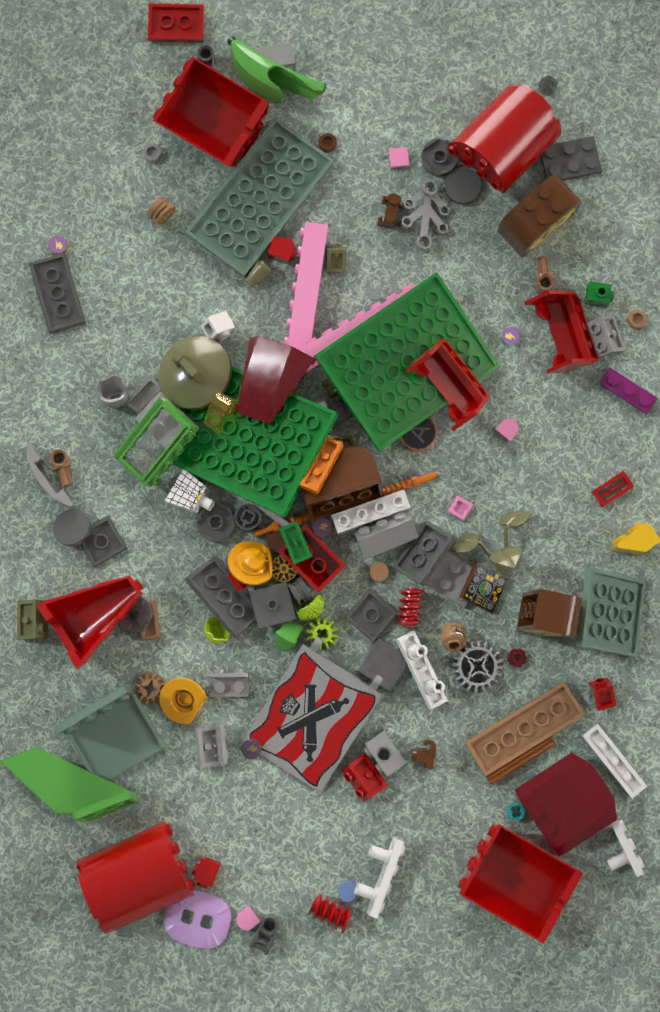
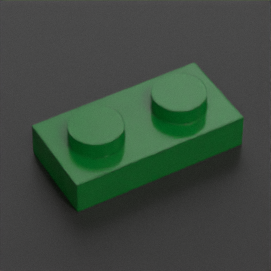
[279,521,312,565]

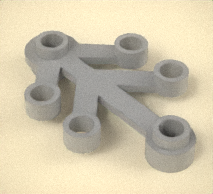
[400,180,450,251]

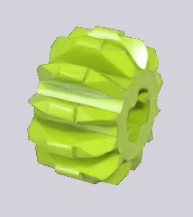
[306,618,339,651]

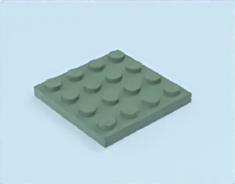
[576,568,646,658]

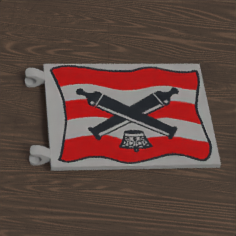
[242,637,383,793]

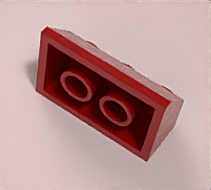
[278,525,347,593]

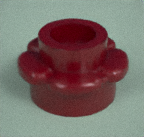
[508,648,527,668]

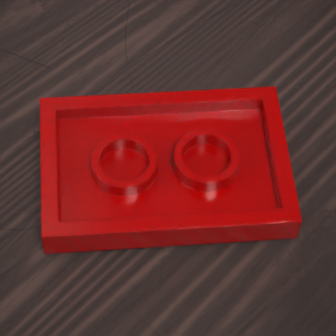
[147,3,204,42]

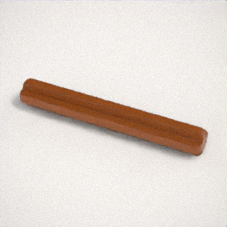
[486,736,556,784]

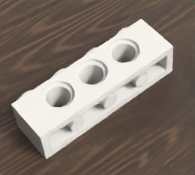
[331,490,411,535]

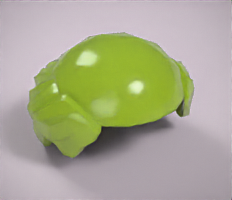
[297,594,325,621]
[203,616,231,645]

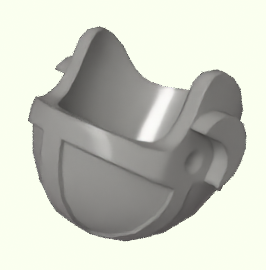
[95,375,131,408]

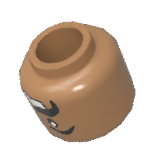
[441,623,467,652]

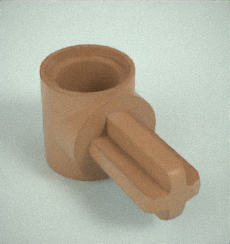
[535,256,555,294]
[50,449,73,487]

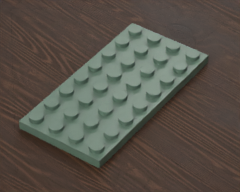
[185,117,335,278]

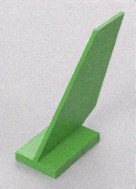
[0,747,140,823]

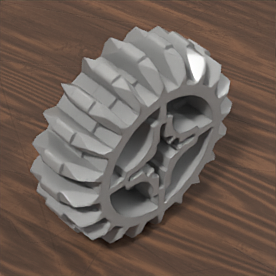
[451,640,504,693]

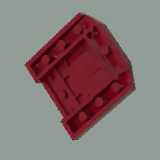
[515,752,618,857]

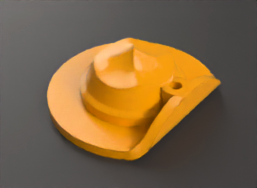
[228,541,272,585]
[159,678,208,725]

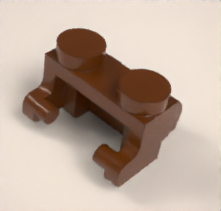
[377,193,408,229]
[411,740,436,769]

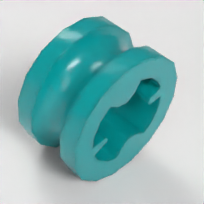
[507,802,525,821]

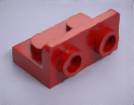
[342,753,388,802]

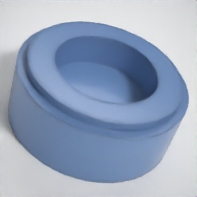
[338,881,357,902]

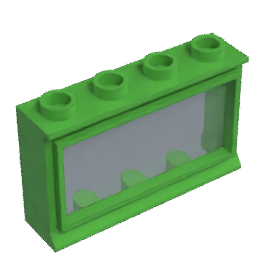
[113,397,198,486]

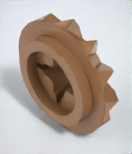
[135,673,165,704]

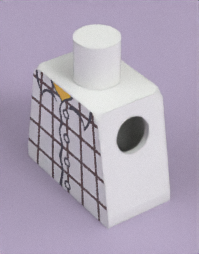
[165,469,215,514]

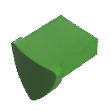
[274,621,304,651]

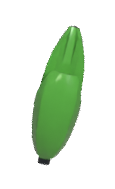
[227,36,326,104]

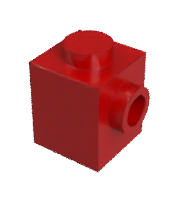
[267,236,298,265]
[192,856,221,889]

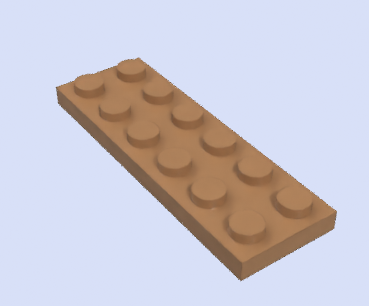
[464,681,585,776]

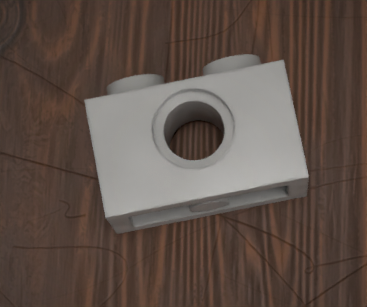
[364,730,407,777]

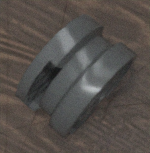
[234,504,262,532]
[287,577,314,607]

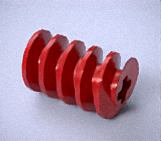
[396,588,425,629]
[307,894,351,934]

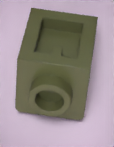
[327,243,346,272]

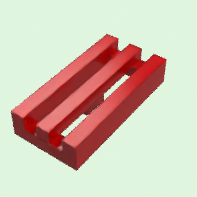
[591,471,634,508]

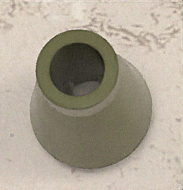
[244,260,272,287]

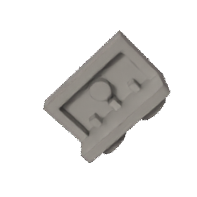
[195,725,229,768]

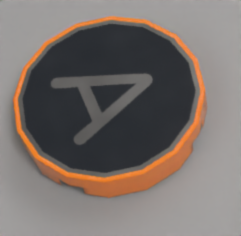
[400,417,437,451]

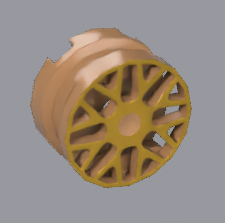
[147,197,176,226]

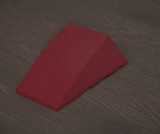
[236,336,316,424]

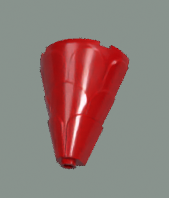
[36,576,144,669]

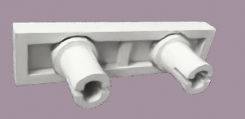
[395,631,448,710]
[596,808,645,877]
[354,837,405,918]

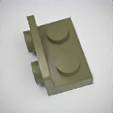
[17,600,49,640]

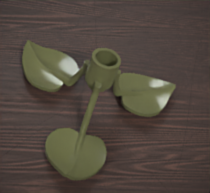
[449,510,531,573]

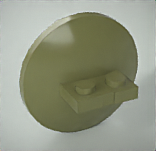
[158,336,232,410]

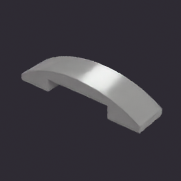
[26,443,76,509]

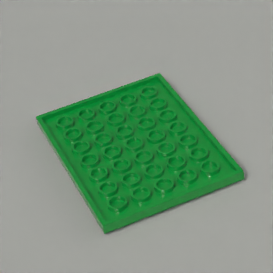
[314,272,500,452]
[155,367,339,518]

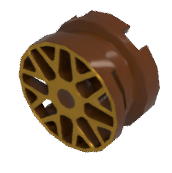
[272,556,297,583]

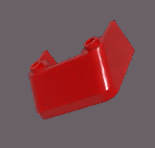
[524,290,599,374]
[406,339,489,431]

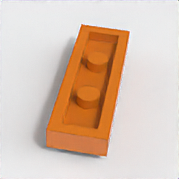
[299,437,344,495]

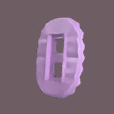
[163,890,232,949]

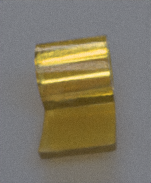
[204,392,237,433]

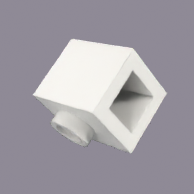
[201,311,235,340]

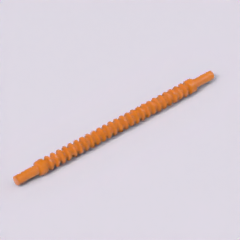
[253,471,437,537]

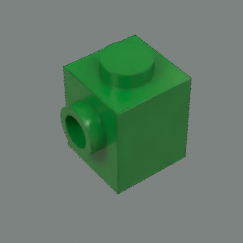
[584,281,614,307]

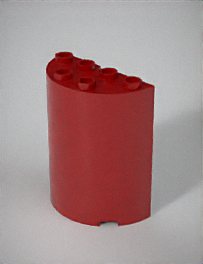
[153,56,269,168]
[447,84,562,194]
[76,821,195,934]
[457,823,583,944]

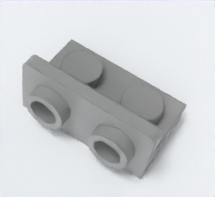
[587,315,625,358]
[209,669,249,697]

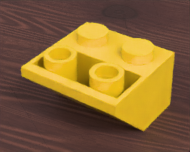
[609,522,660,556]

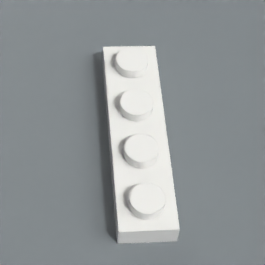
[581,724,647,799]

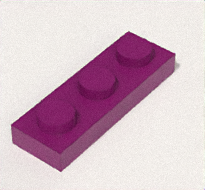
[599,367,658,415]

